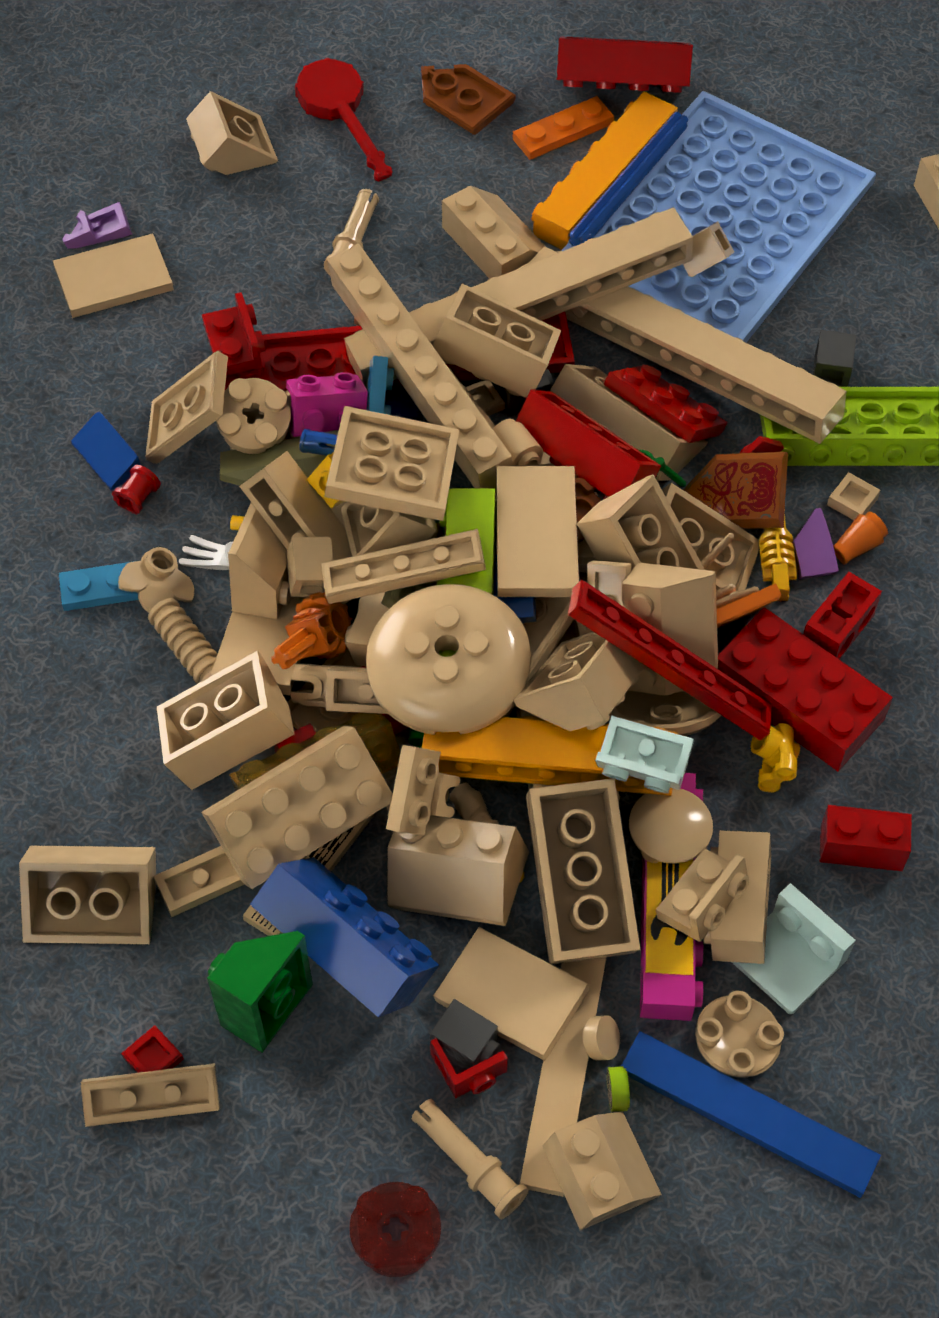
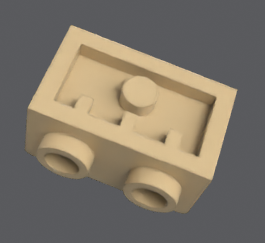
[656,848,749,942]

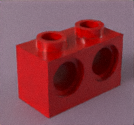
[803,571,882,660]

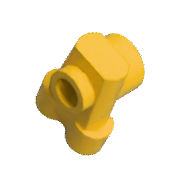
[751,723,800,793]

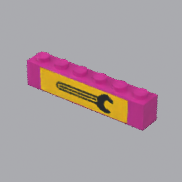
[640,773,703,1021]

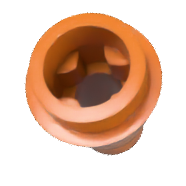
[833,511,888,565]

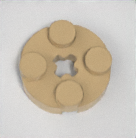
[216,378,291,454]

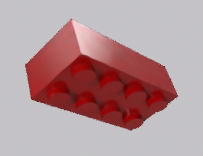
[557,36,693,93]
[718,607,893,772]

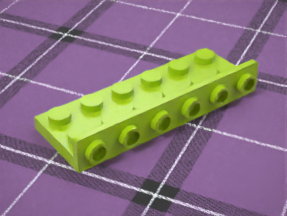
[760,387,939,466]

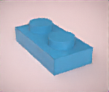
[367,356,394,415]
[59,561,138,611]

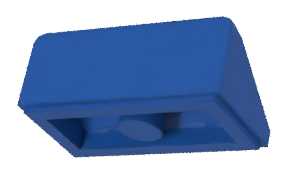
[71,411,140,491]

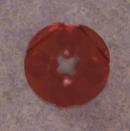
[350,1182,441,1277]

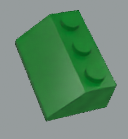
[207,931,313,1053]

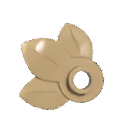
[118,547,194,613]

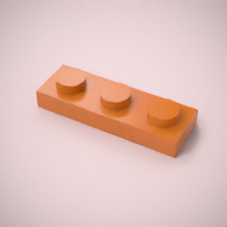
[513,96,615,160]

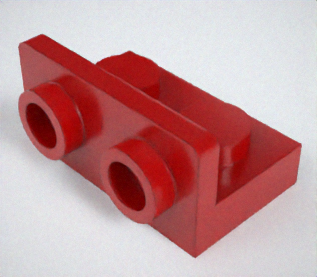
[201,292,266,376]

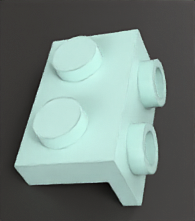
[595,715,694,793]

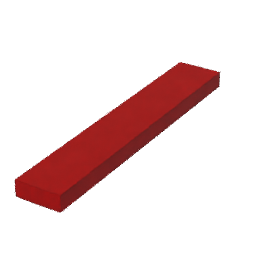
[568,579,772,741]

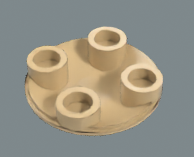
[629,789,713,864]
[695,991,784,1078]

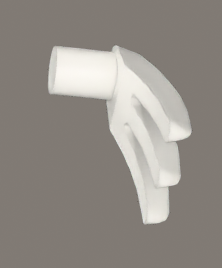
[179,535,233,570]

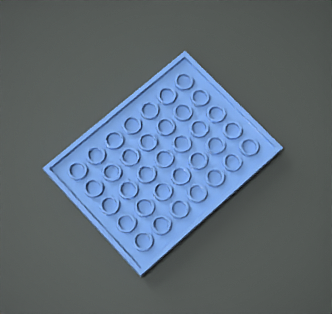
[561,91,876,343]

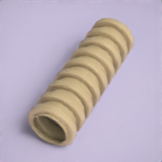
[148,598,218,684]

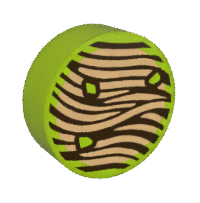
[607,1066,630,1112]

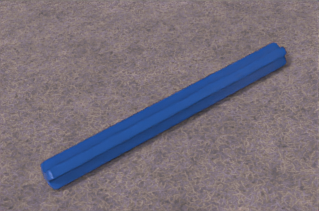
[569,112,688,246]

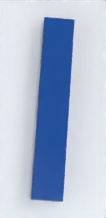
[621,1031,881,1198]

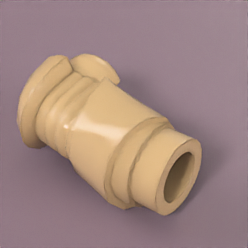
[449,783,499,824]

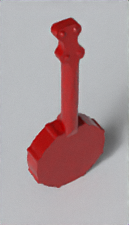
[295,58,392,181]

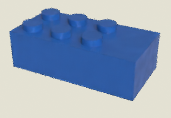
[250,857,439,1018]

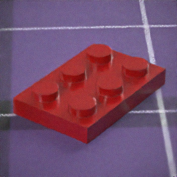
[603,364,728,443]

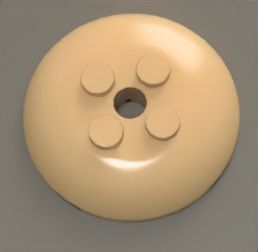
[366,584,531,735]

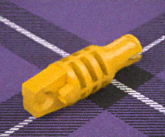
[759,514,797,601]

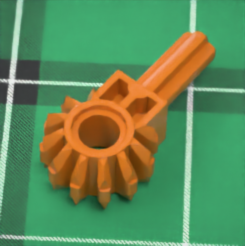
[271,592,353,669]

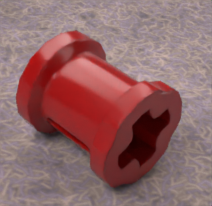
[112,465,161,515]

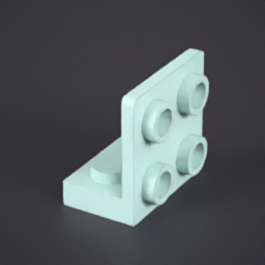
[732,883,856,1015]

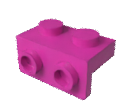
[286,372,368,437]

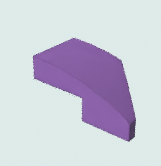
[63,202,132,248]
[792,508,839,579]

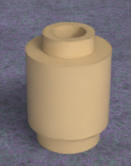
[493,419,543,466]

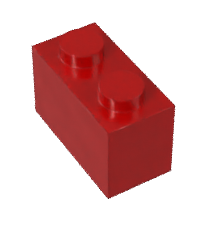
[819,805,912,871]

